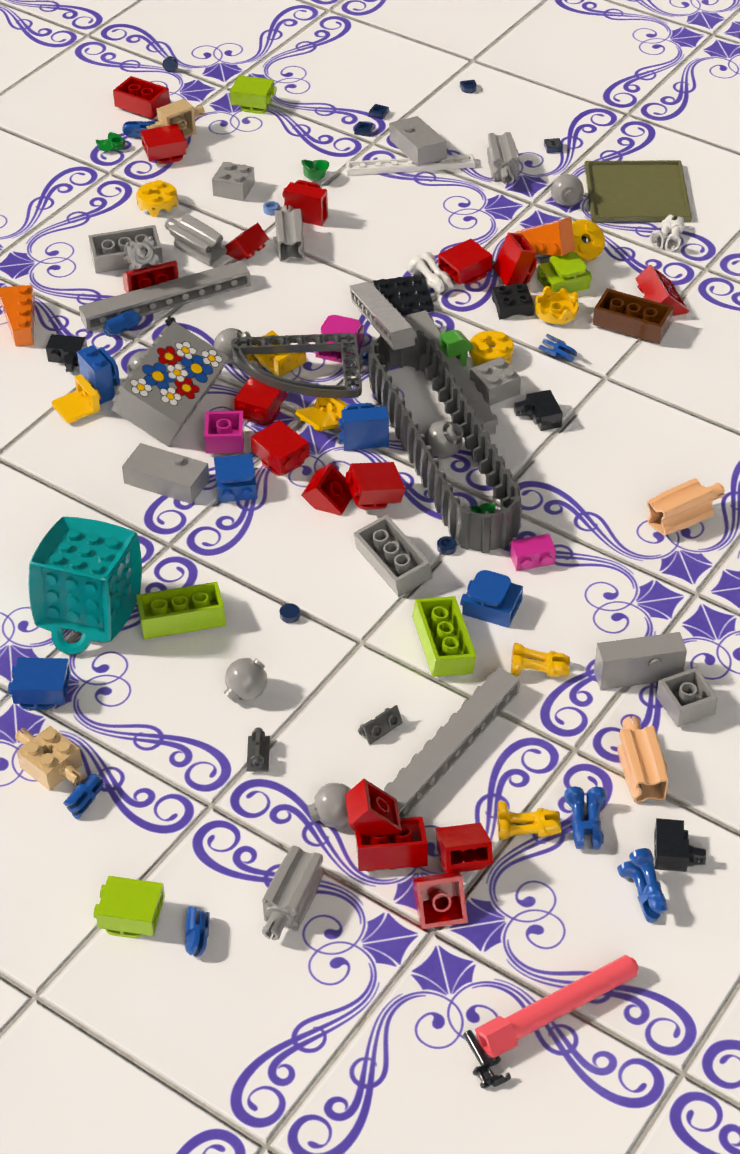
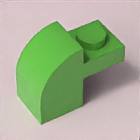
[439,330,473,367]

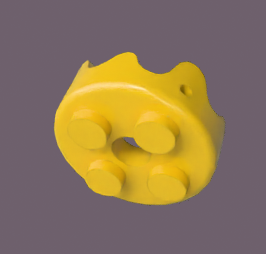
[136,180,178,217]
[572,219,605,263]
[535,286,579,325]
[469,331,514,367]

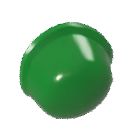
[301,159,329,180]

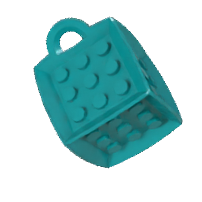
[28,516,142,655]

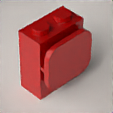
[140,124,188,164]
[282,180,328,226]
[493,232,537,286]
[438,239,493,285]
[234,377,287,425]
[250,420,310,476]
[345,462,405,510]
[435,823,493,873]

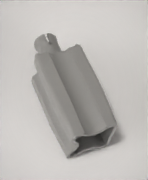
[487,132,519,184]
[273,205,304,262]
[164,213,227,266]
[123,236,160,271]
[262,845,324,941]

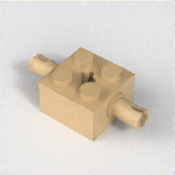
[146,99,205,138]
[15,726,85,791]

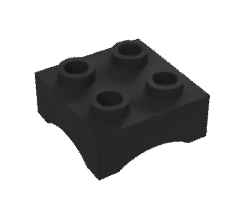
[492,283,534,320]

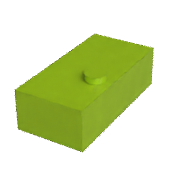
[136,582,226,639]
[412,596,477,677]

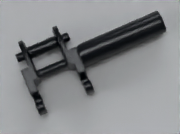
[463,1030,511,1088]

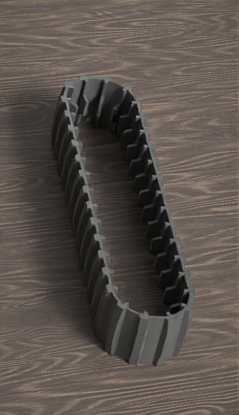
[368,330,522,553]

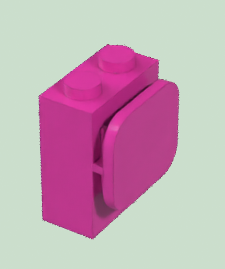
[315,315,364,365]

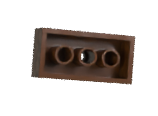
[593,288,674,344]

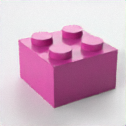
[204,411,244,454]

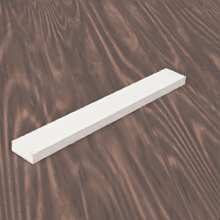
[346,154,475,176]

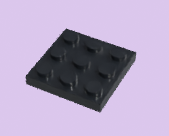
[373,275,434,315]

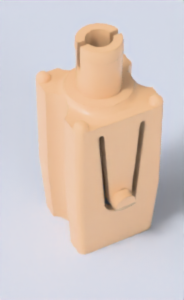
[647,478,725,536]
[617,716,668,803]

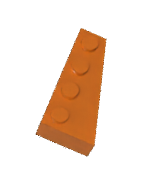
[514,217,575,256]
[0,285,35,347]

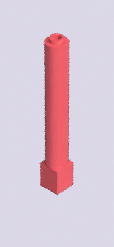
[475,955,639,1058]

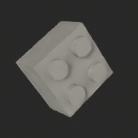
[212,162,255,201]
[470,357,521,406]
[656,667,718,727]

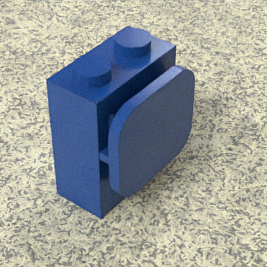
[77,345,120,404]
[338,403,389,451]
[214,454,257,503]
[460,570,523,628]
[8,657,71,710]

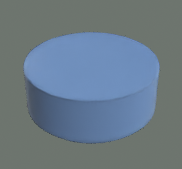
[263,201,280,215]

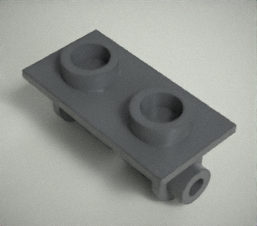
[358,705,403,745]
[246,727,270,772]

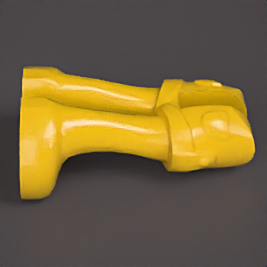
[510,643,570,677]
[497,801,562,840]

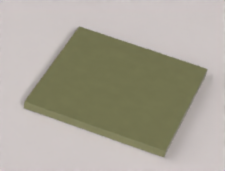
[584,160,692,223]

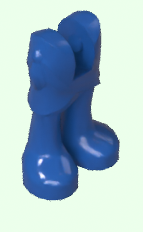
[564,786,607,850]
[617,848,668,923]

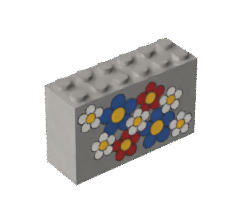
[111,321,229,447]

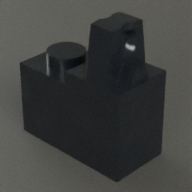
[46,334,87,372]
[514,390,563,431]
[654,818,706,872]

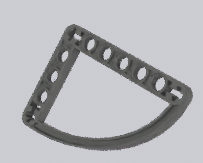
[231,333,362,398]

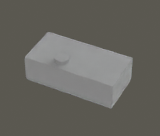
[389,116,447,166]
[88,225,163,274]
[122,443,210,504]
[353,515,432,597]
[594,632,687,690]

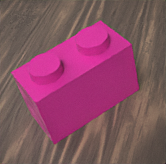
[510,534,556,571]

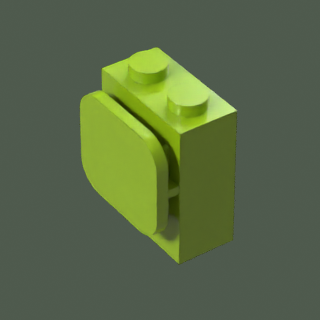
[230,75,277,114]
[537,252,592,293]
[94,876,165,938]

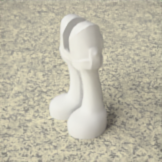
[650,215,685,252]
[407,252,453,293]

